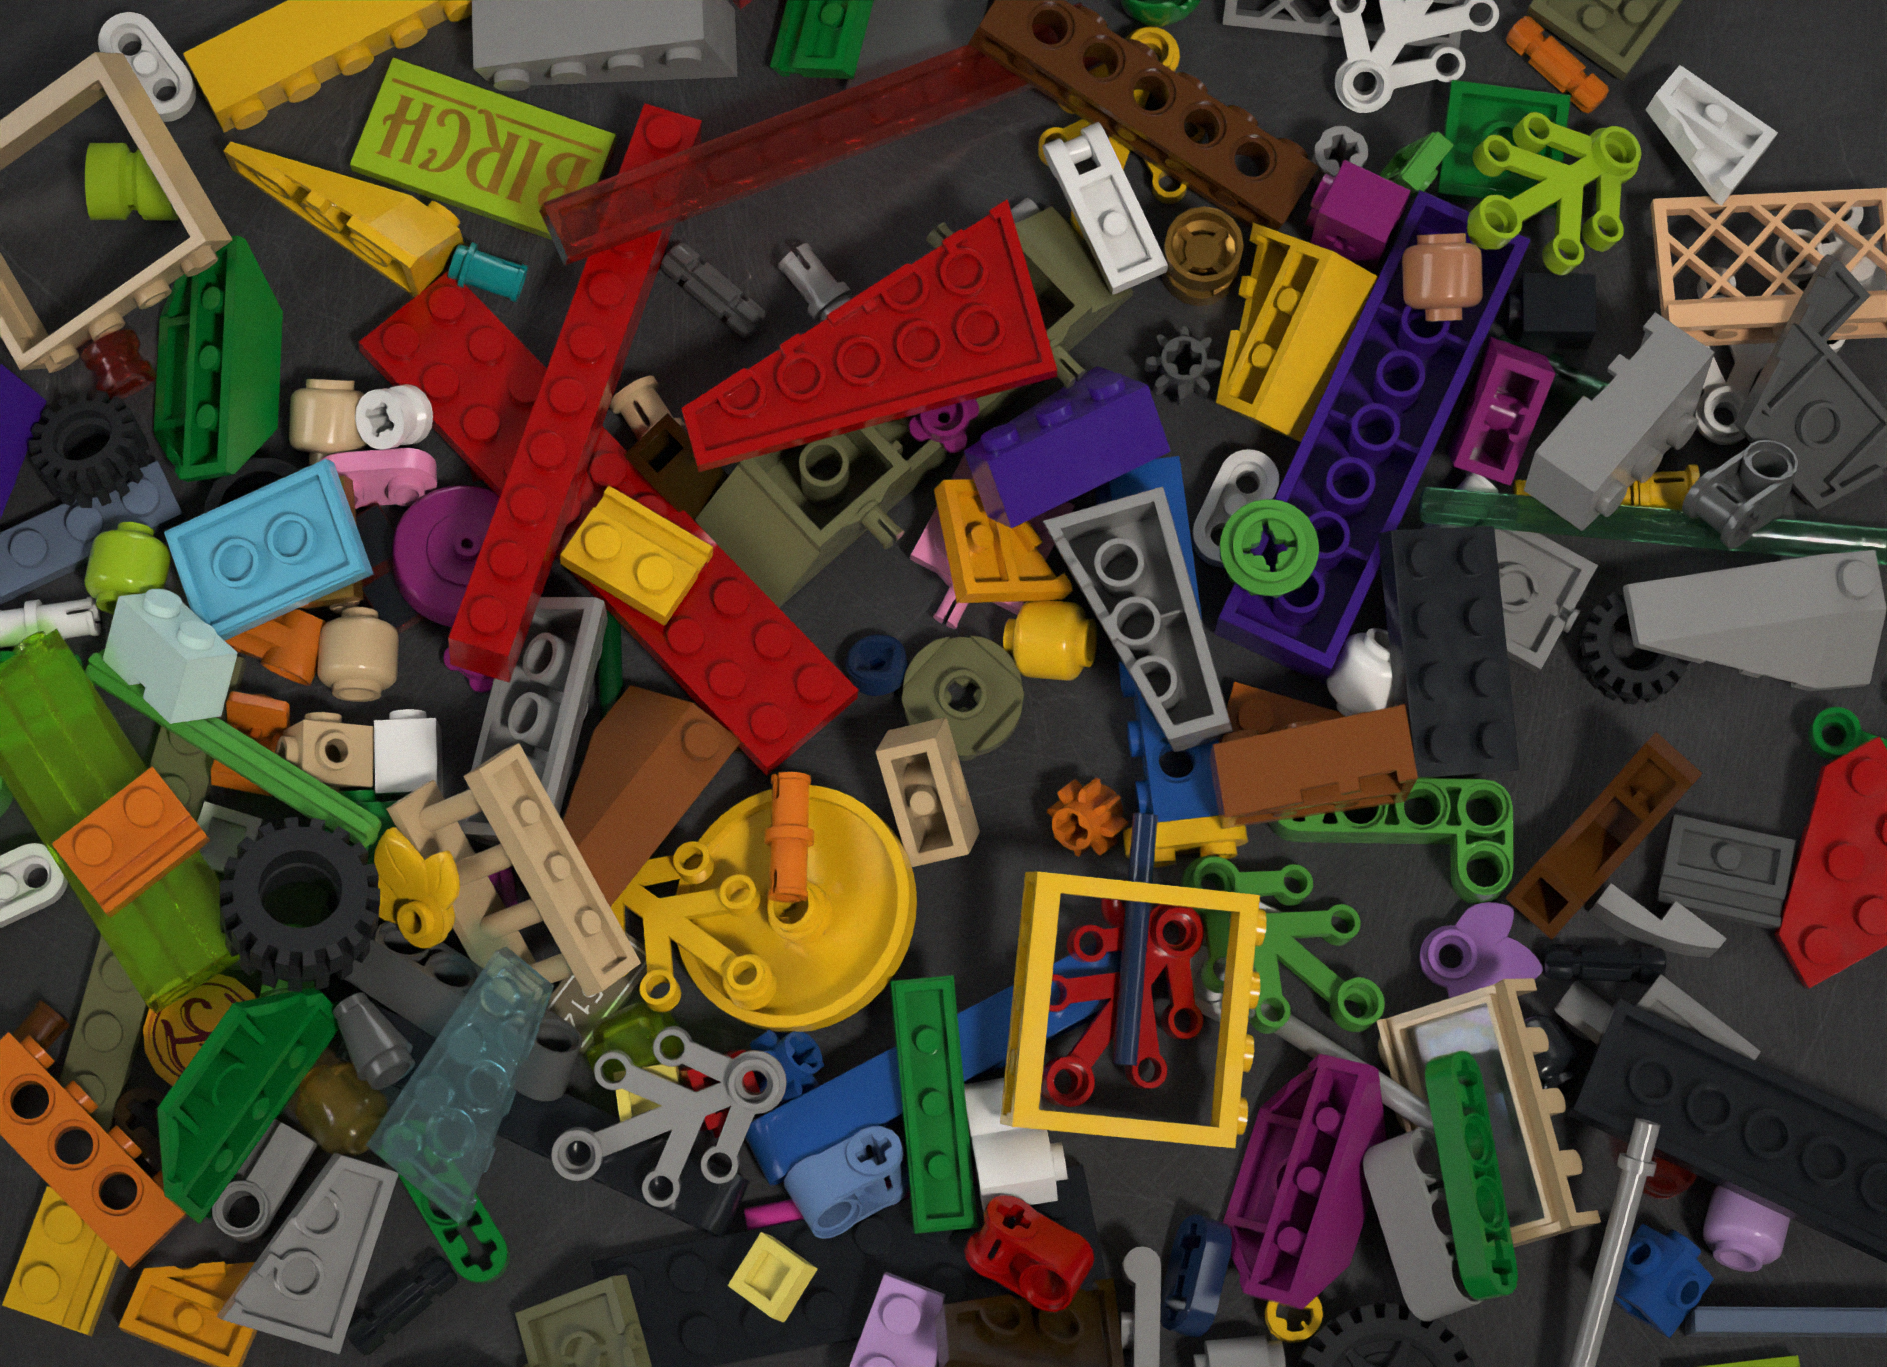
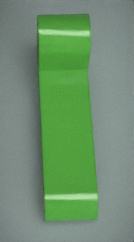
[1268,778,1513,905]

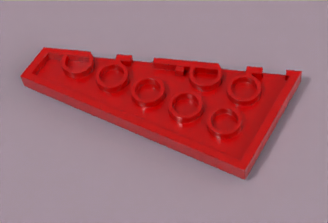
[682,199,1057,472]

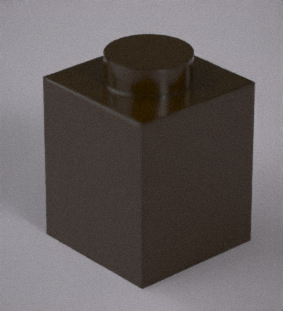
[624,413,729,519]

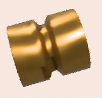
[1162,206,1244,306]

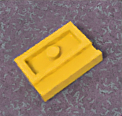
[560,485,713,626]
[2,1186,121,1337]

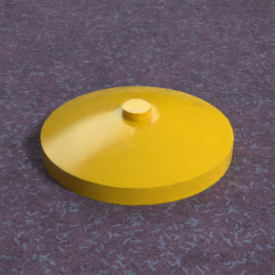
[676,785,917,1033]

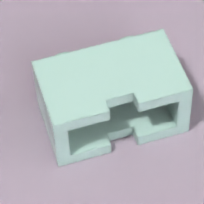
[103,589,238,724]

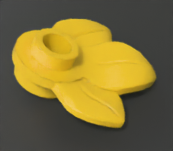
[374,827,460,949]

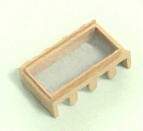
[1376,978,1601,1247]

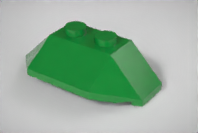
[154,235,283,482]
[157,988,339,1225]

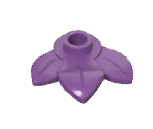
[1419,902,1543,1027]

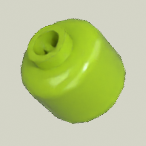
[84,522,171,615]

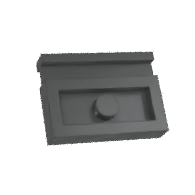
[1654,815,1796,931]

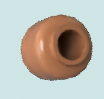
[1402,233,1483,321]

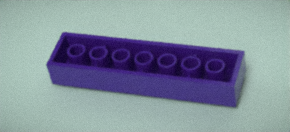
[1214,190,1531,685]

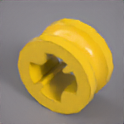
[1264,1296,1323,1343]

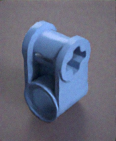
[784,1126,909,1239]

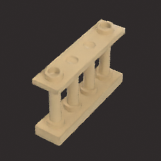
[387,743,641,1005]

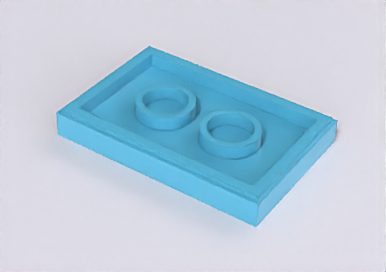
[164,459,373,641]

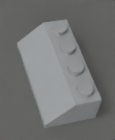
[458,597,608,847]

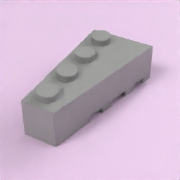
[472,0,738,92]
[1043,486,1233,752]

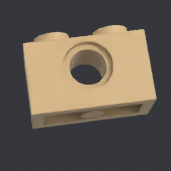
[875,717,980,867]

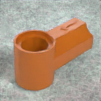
[225,609,327,686]

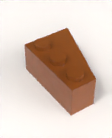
[1209,704,1418,829]

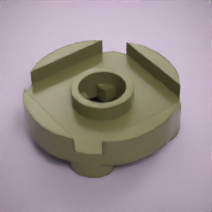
[902,635,1024,761]

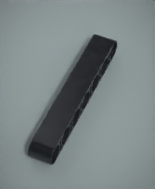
[335,1005,750,1239]

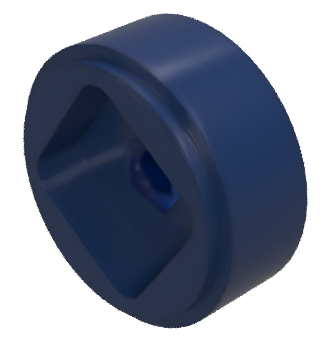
[845,634,909,696]

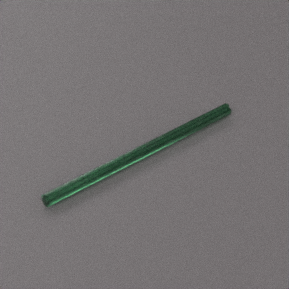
[1419,487,1887,565]

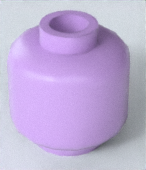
[1703,1185,1790,1272]

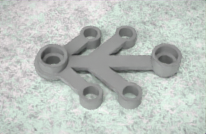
[551,1026,787,1207]

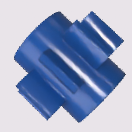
[749,1030,824,1106]

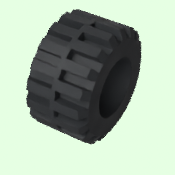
[220,817,380,992]

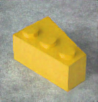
[1216,223,1378,442]

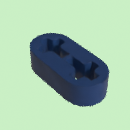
[1160,1214,1232,1338]

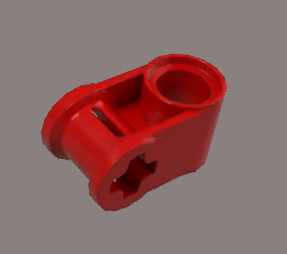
[964,1195,1094,1312]

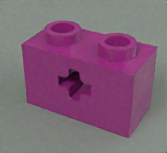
[1305,160,1411,275]
[1446,337,1556,486]

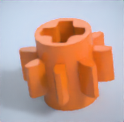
[1047,778,1128,857]

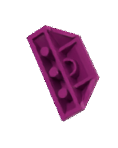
[1223,1054,1387,1310]

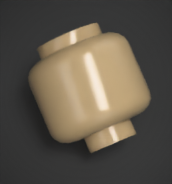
[289,379,367,464]
[317,607,399,702]

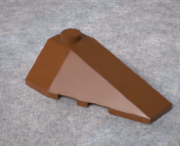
[563,685,740,907]

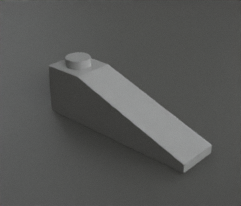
[1623,550,1887,691]

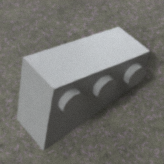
[1524,312,1715,531]

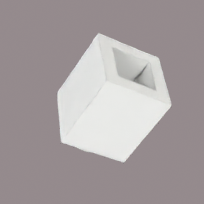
[374,709,443,802]

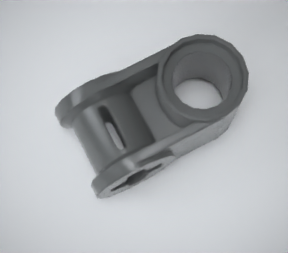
[1682,440,1798,549]

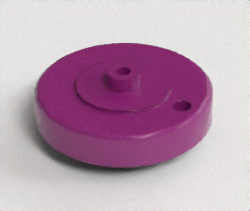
[391,485,499,627]

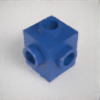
[1614,1224,1714,1338]

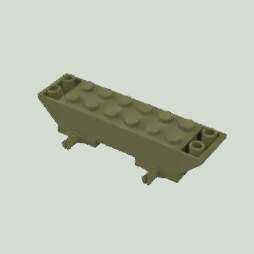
[695,207,1134,608]

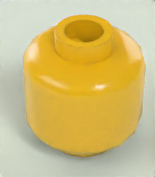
[1003,600,1097,681]

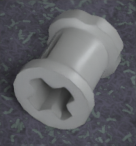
[1311,126,1368,187]

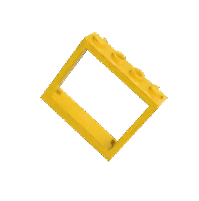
[1000,871,1267,1148]

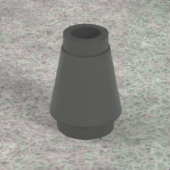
[332,993,415,1090]

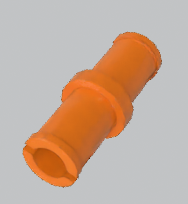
[764,772,814,903]

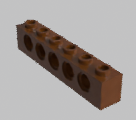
[968,0,1319,231]

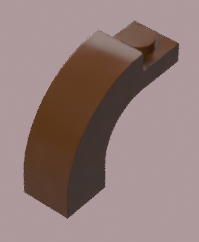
[1506,732,1703,940]

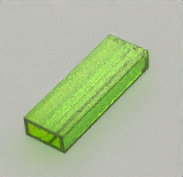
[0,629,240,1014]

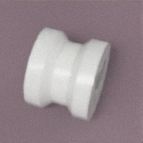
[355,384,433,450]

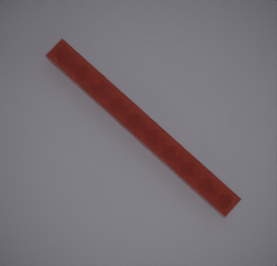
[539,2,1101,266]

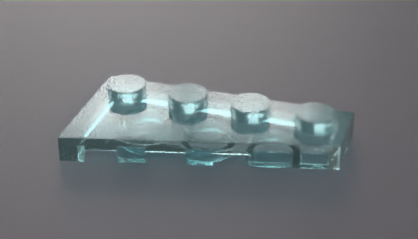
[366,947,554,1224]

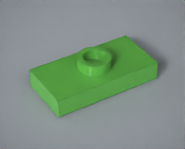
[1379,131,1454,199]

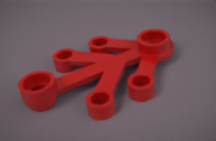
[1041,904,1204,1107]

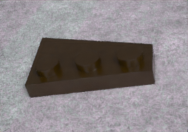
[935,1278,1125,1367]

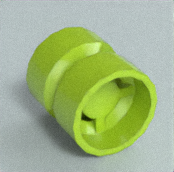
[85,143,179,220]

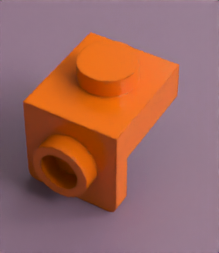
[211,691,290,797]

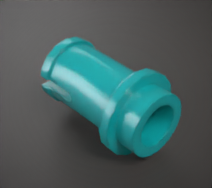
[448,242,529,302]

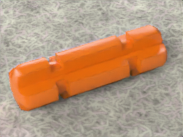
[1506,16,1609,114]

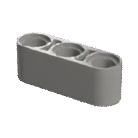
[1363,1127,1482,1321]

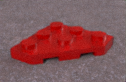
[1774,736,1887,989]

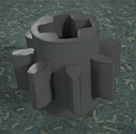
[1144,326,1221,406]

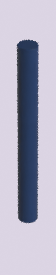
[1112,813,1158,1066]

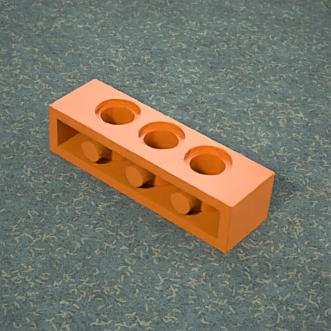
[0,1032,187,1269]

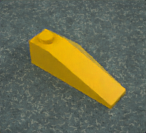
[223,141,465,297]

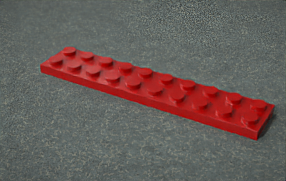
[359,270,859,776]

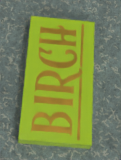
[350,57,617,248]

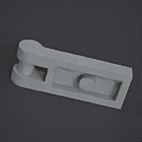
[1120,1246,1161,1367]

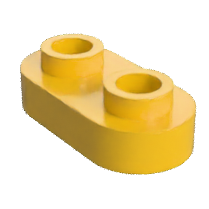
[1123,816,1248,868]

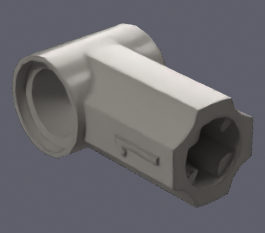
[212,1119,318,1243]

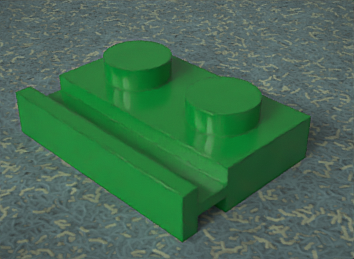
[770,0,874,79]

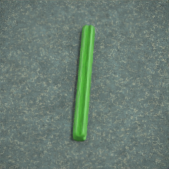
[85,649,382,848]

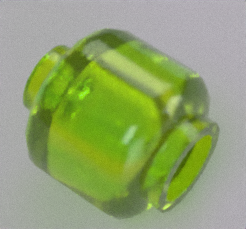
[587,1000,684,1081]

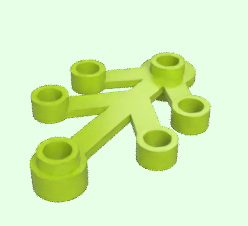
[1467,112,1641,275]

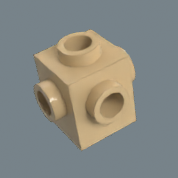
[275,712,374,793]

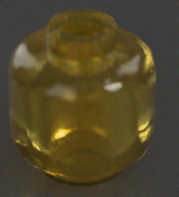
[295,1062,389,1156]

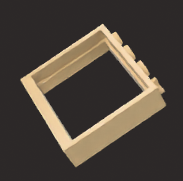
[0,52,232,373]

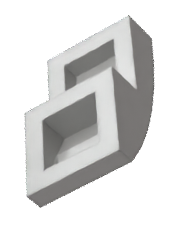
[1588,883,1727,958]

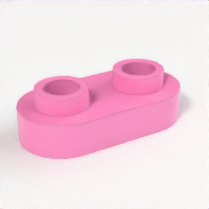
[319,448,437,509]

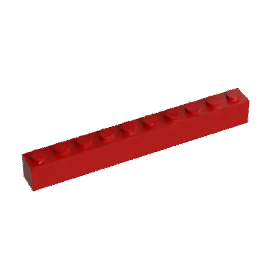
[448,103,702,683]

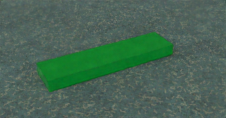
[890,975,978,1234]

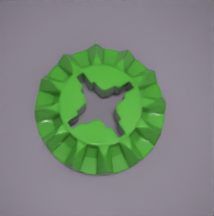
[1220,499,1319,598]

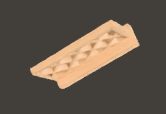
[1650,188,1887,346]

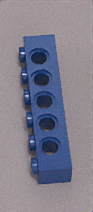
[1095,456,1219,822]

